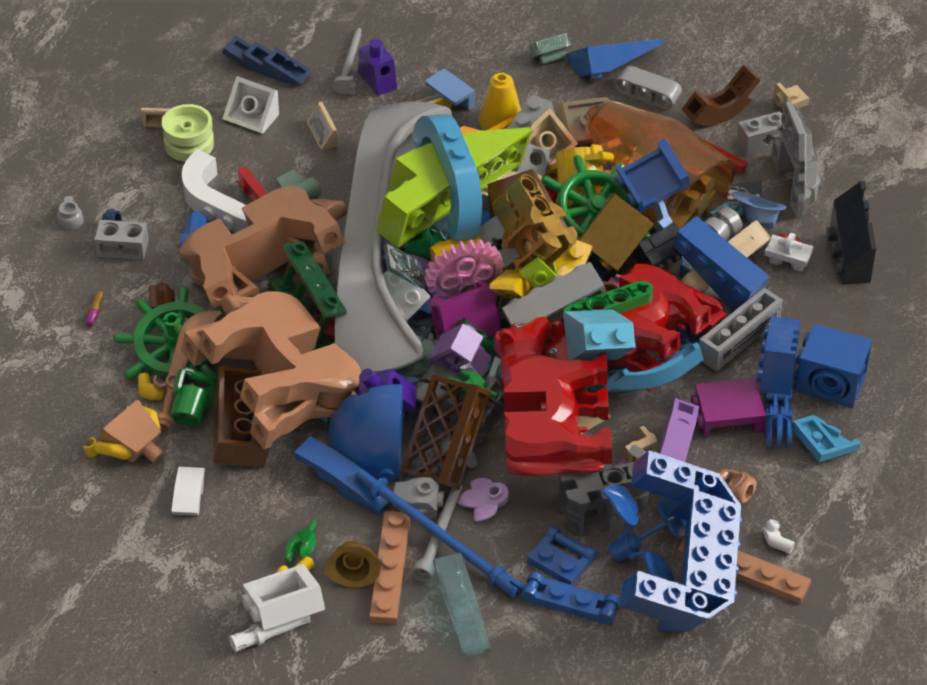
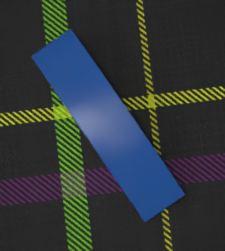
[294,436,390,515]

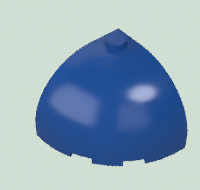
[327,384,404,482]

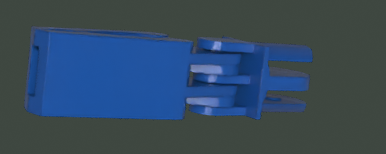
[764,388,793,448]

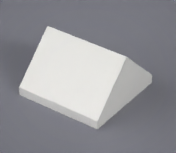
[222,76,279,133]

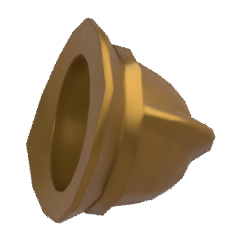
[324,541,382,588]

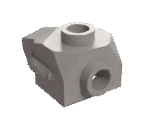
[393,477,444,519]

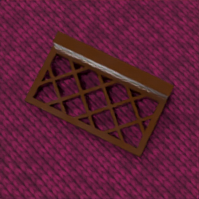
[400,374,491,490]

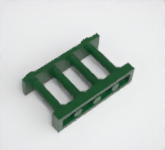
[267,241,347,350]

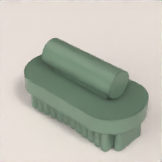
[529,33,572,65]

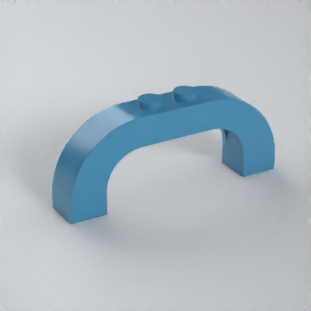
[412,114,482,241]

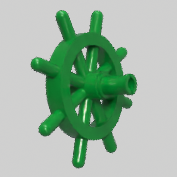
[541,155,651,241]
[113,287,225,394]

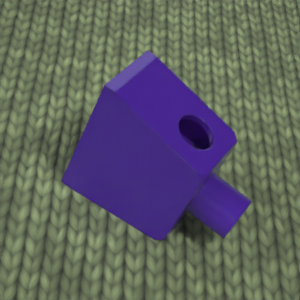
[358,39,397,96]
[358,368,417,413]

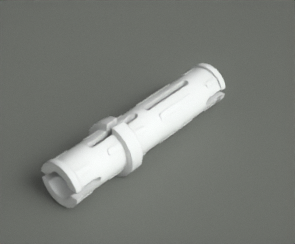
[229,615,311,652]

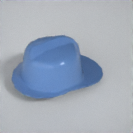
[732,191,787,229]

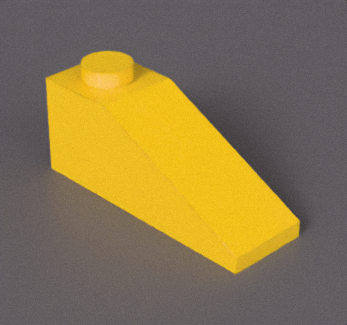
[489,267,534,302]

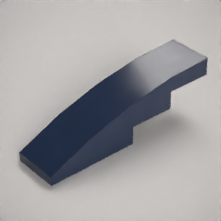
[222,35,312,86]

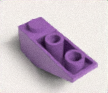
[659,398,699,462]

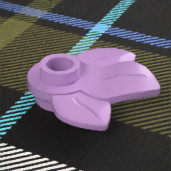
[458,478,509,523]

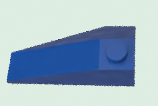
[566,39,664,80]

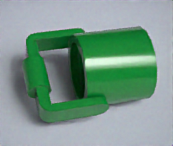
[170,367,215,426]

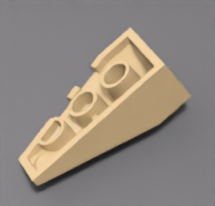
[529,108,578,174]

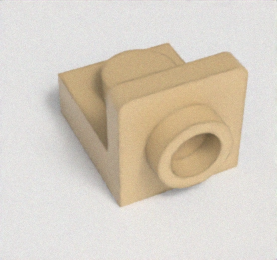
[773,83,809,110]
[624,426,658,460]

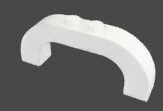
[182,149,249,233]

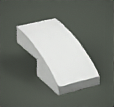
[171,467,205,516]

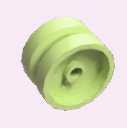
[162,104,214,162]

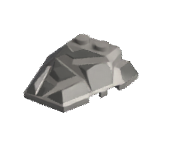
[771,102,821,219]

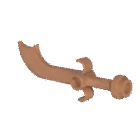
[153,310,221,430]

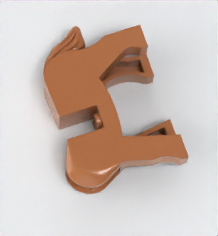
[180,186,347,309]
[181,292,361,449]

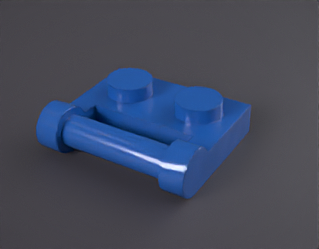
[527,526,598,585]

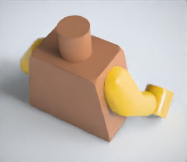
[83,400,163,463]

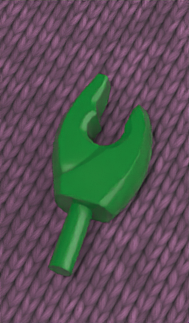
[447,370,499,399]
[285,520,317,563]

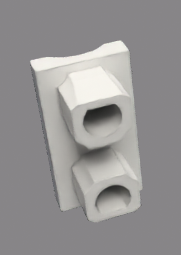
[765,233,814,272]

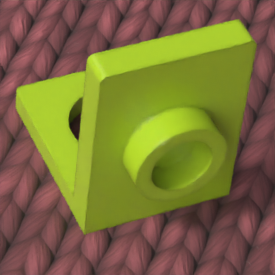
[519,257,558,288]

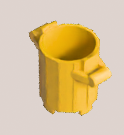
[546,144,614,209]

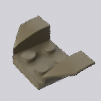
[556,97,631,145]

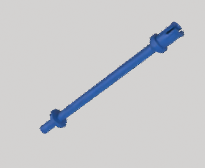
[355,469,524,599]

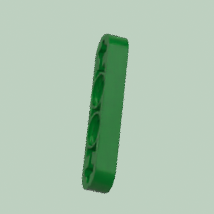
[564,281,653,314]

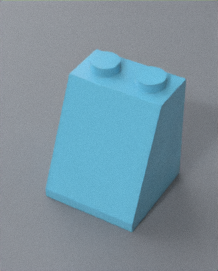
[563,309,635,361]

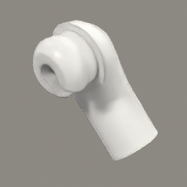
[763,519,795,554]

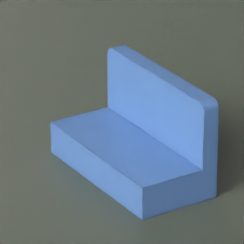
[426,68,475,111]

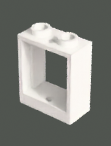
[241,564,325,630]

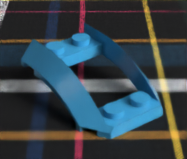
[588,342,704,394]

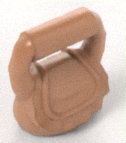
[718,469,757,504]

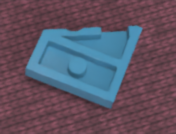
[791,415,861,462]

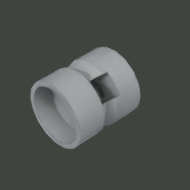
[704,206,742,241]

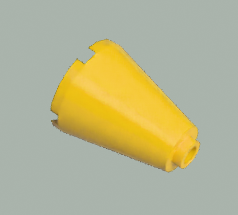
[478,73,521,131]

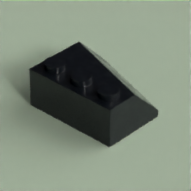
[826,181,876,285]

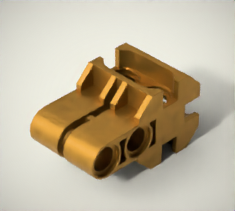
[639,165,716,235]
[492,174,577,270]

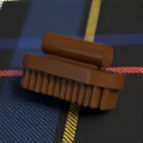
[148,282,175,309]

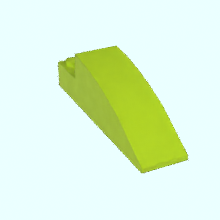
[376,127,532,248]

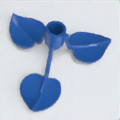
[600,485,686,582]

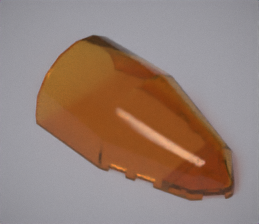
[585,100,735,217]

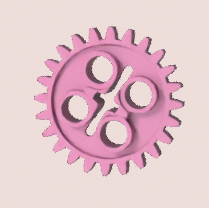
[424,240,504,300]

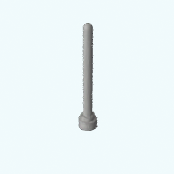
[411,484,463,582]

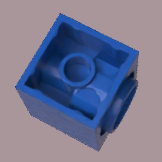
[793,324,872,408]

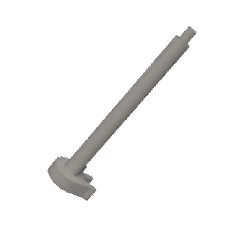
[332,28,362,95]

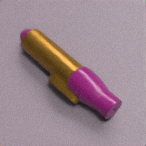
[85,290,104,327]

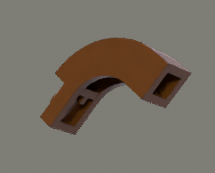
[682,65,761,126]

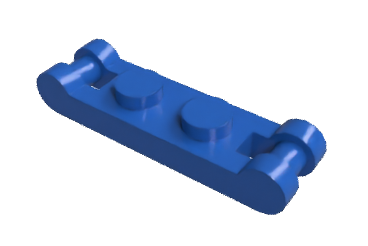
[521,572,621,624]

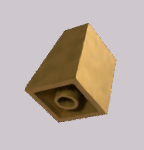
[579,193,654,271]

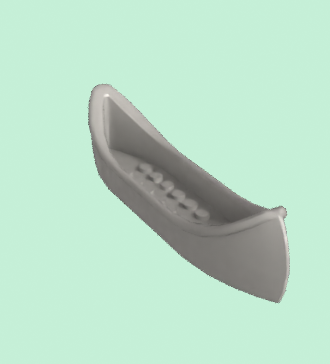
[335,102,452,373]

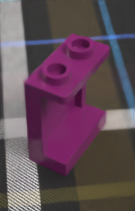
[429,281,501,341]
[691,378,766,437]

